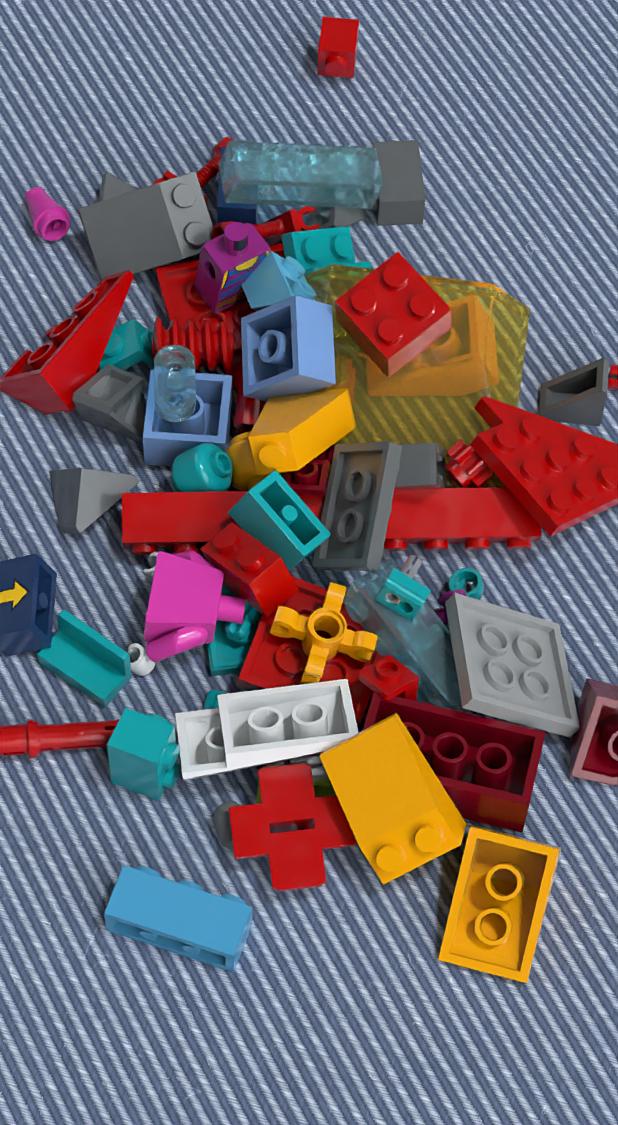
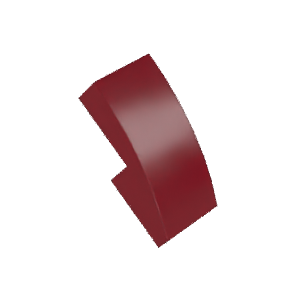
[284,442,337,496]

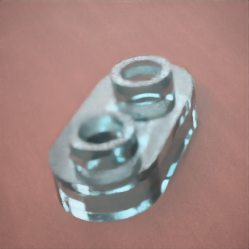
[154,345,196,422]

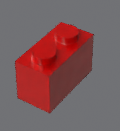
[201,522,299,618]

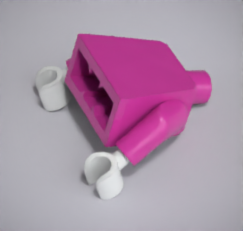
[127,550,246,676]

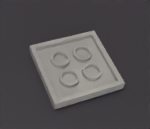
[445,593,580,737]

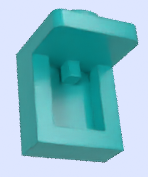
[99,318,160,370]

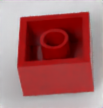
[334,252,452,378]

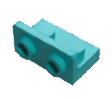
[281,226,371,286]

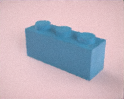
[104,865,252,972]

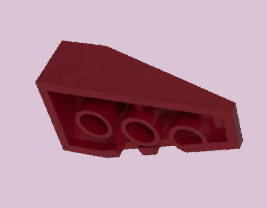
[569,678,618,785]

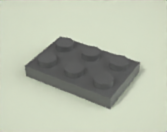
[312,442,402,571]

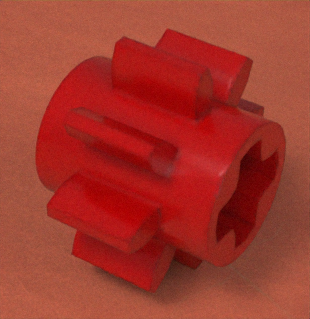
[443,439,493,488]

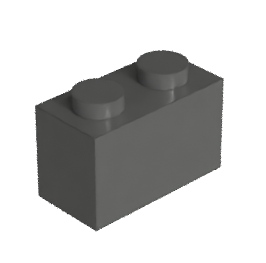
[365,140,426,226]

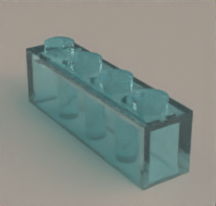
[219,140,384,208]
[343,558,477,715]

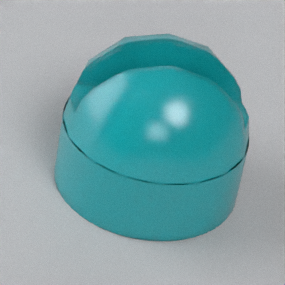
[449,568,484,600]

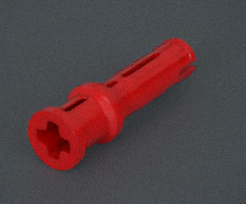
[0,719,119,759]

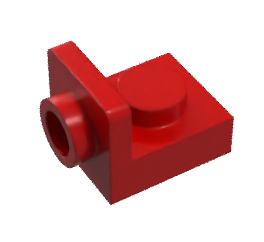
[359,654,419,701]

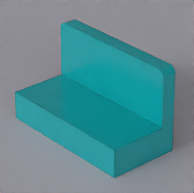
[37,609,132,708]

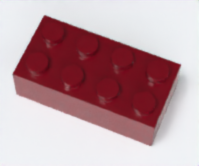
[363,691,546,833]

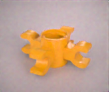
[270,582,378,684]

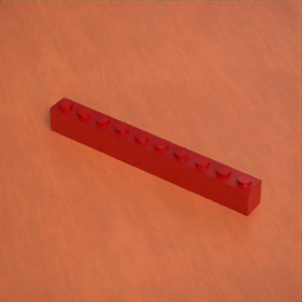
[122,487,542,555]

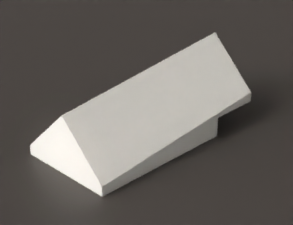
[175,679,358,781]

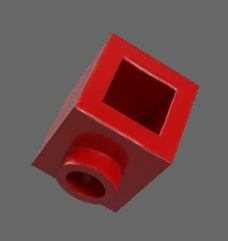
[317,16,359,78]

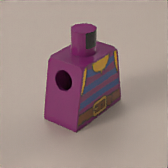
[194,222,271,314]

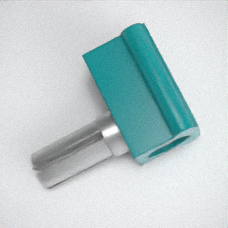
[375,555,431,622]

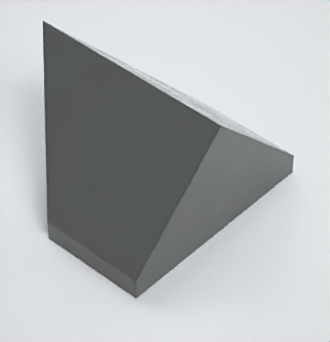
[539,358,609,426]
[72,364,146,444]
[49,468,140,534]

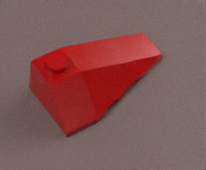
[0,270,134,415]

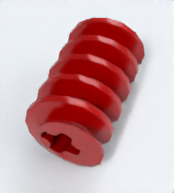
[152,317,235,372]

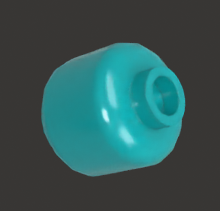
[171,443,233,492]

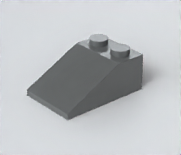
[77,171,213,281]

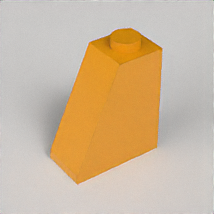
[248,388,356,475]

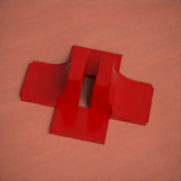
[229,763,356,891]

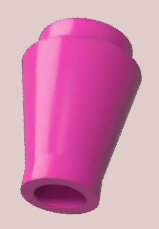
[25,187,70,241]

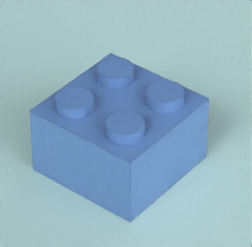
[241,295,336,402]
[143,370,233,467]

